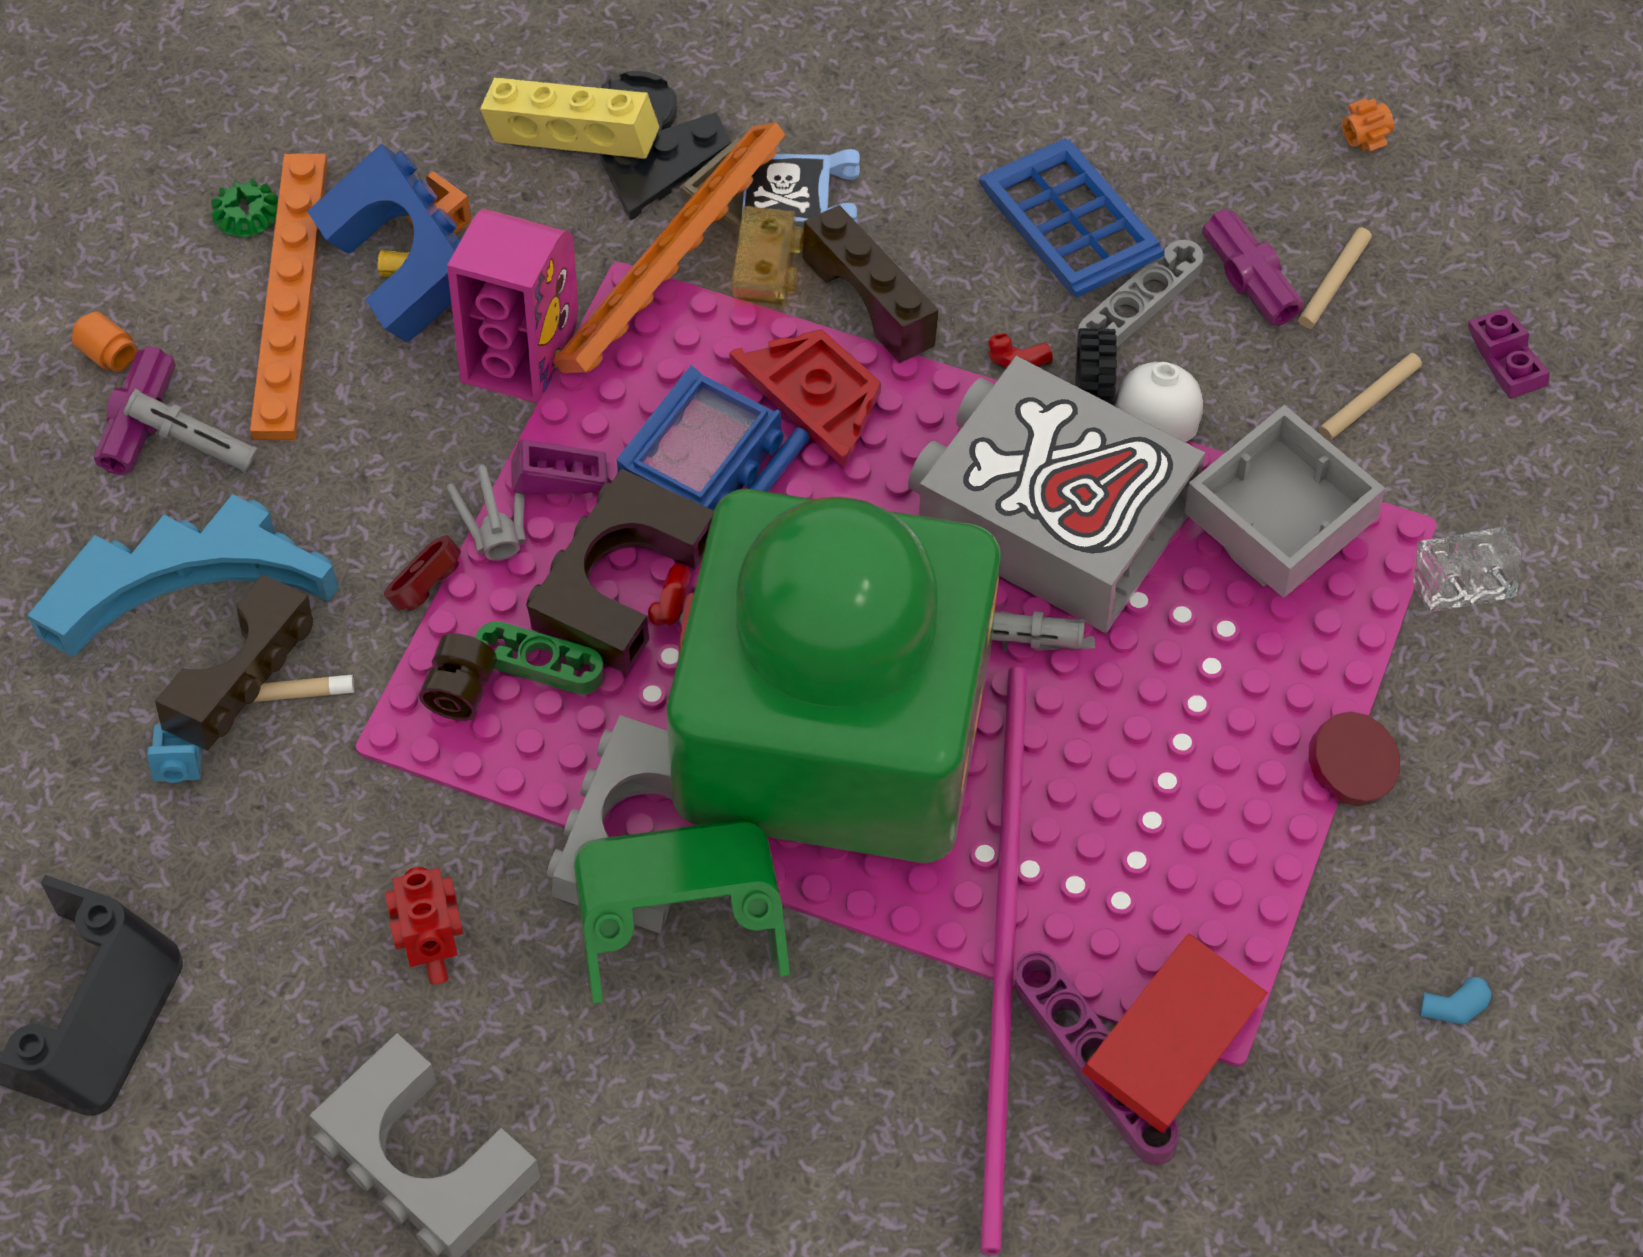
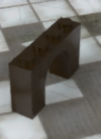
[526,469,714,674]

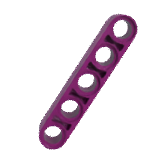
[1015,951,1179,1165]

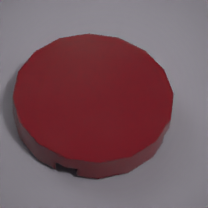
[1309,711,1400,806]

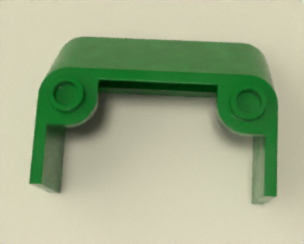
[573,819,790,1003]

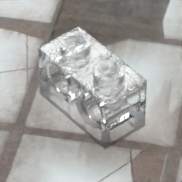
[1413,527,1522,612]

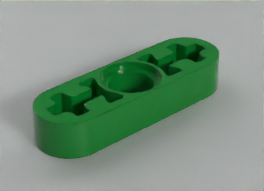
[475,621,605,694]

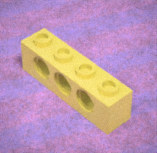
[480,78,659,159]

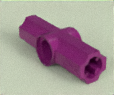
[1202,208,1304,326]
[93,346,176,476]

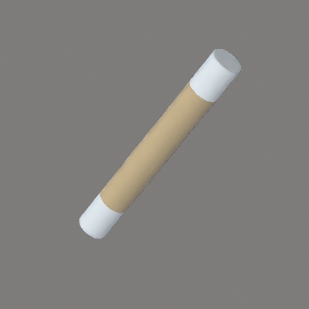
[252,675,354,703]

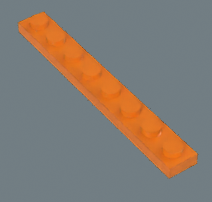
[552,122,786,374]
[250,154,328,440]

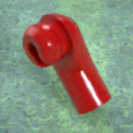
[987,333,1053,369]
[648,564,691,627]

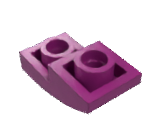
[1468,308,1550,399]

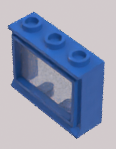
[616,365,784,510]

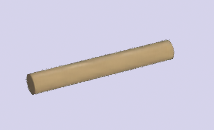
[1298,227,1372,329]
[1319,353,1422,441]

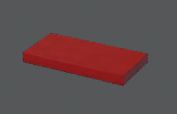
[1081,933,1268,1134]

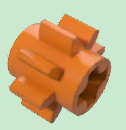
[1342,98,1394,152]

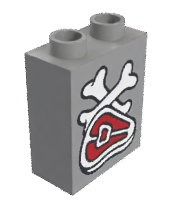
[908,356,1205,633]

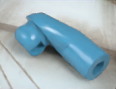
[1420,977,1491,1024]

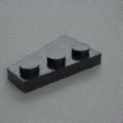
[600,112,732,221]

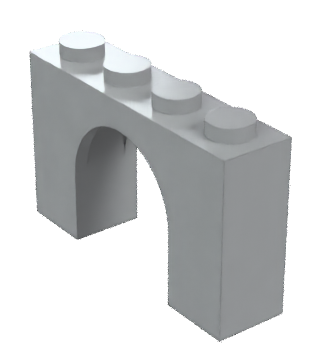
[547,715,673,934]
[309,1033,541,1257]

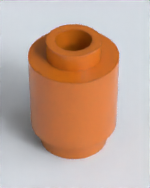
[72,311,137,372]

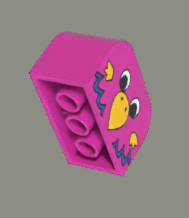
[447,209,578,404]

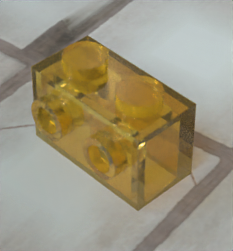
[731,206,804,307]

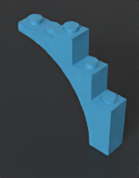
[27,494,339,657]

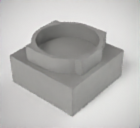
[1184,405,1386,598]

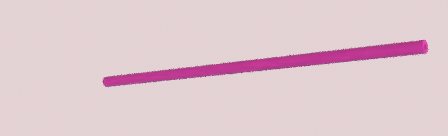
[980,667,1027,1255]

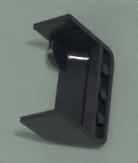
[0,875,183,1116]

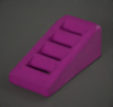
[511,439,608,494]

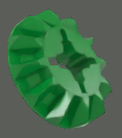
[211,178,278,237]

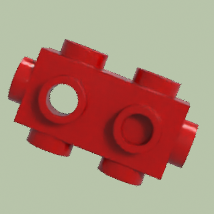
[385,867,463,984]

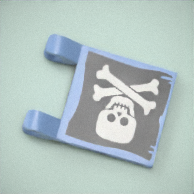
[742,149,860,227]

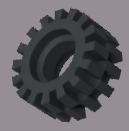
[1075,328,1117,405]

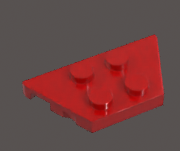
[729,329,881,467]

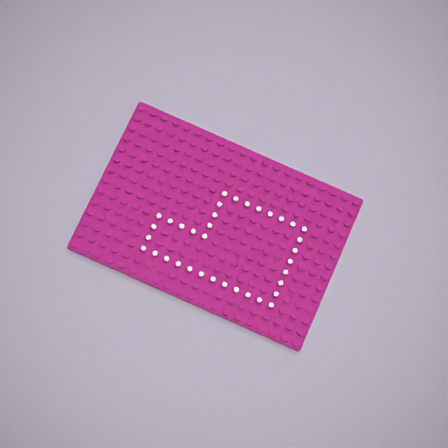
[356,262,1436,1067]

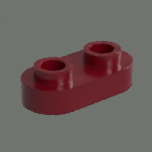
[384,535,461,611]

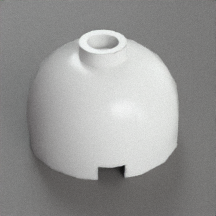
[1114,362,1203,443]

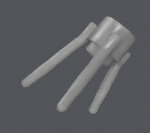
[447,465,526,560]

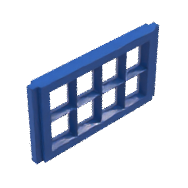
[979,138,1165,298]

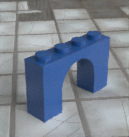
[307,144,462,342]

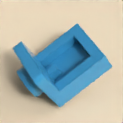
[147,725,203,783]

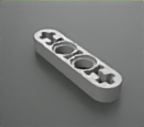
[1077,239,1204,347]

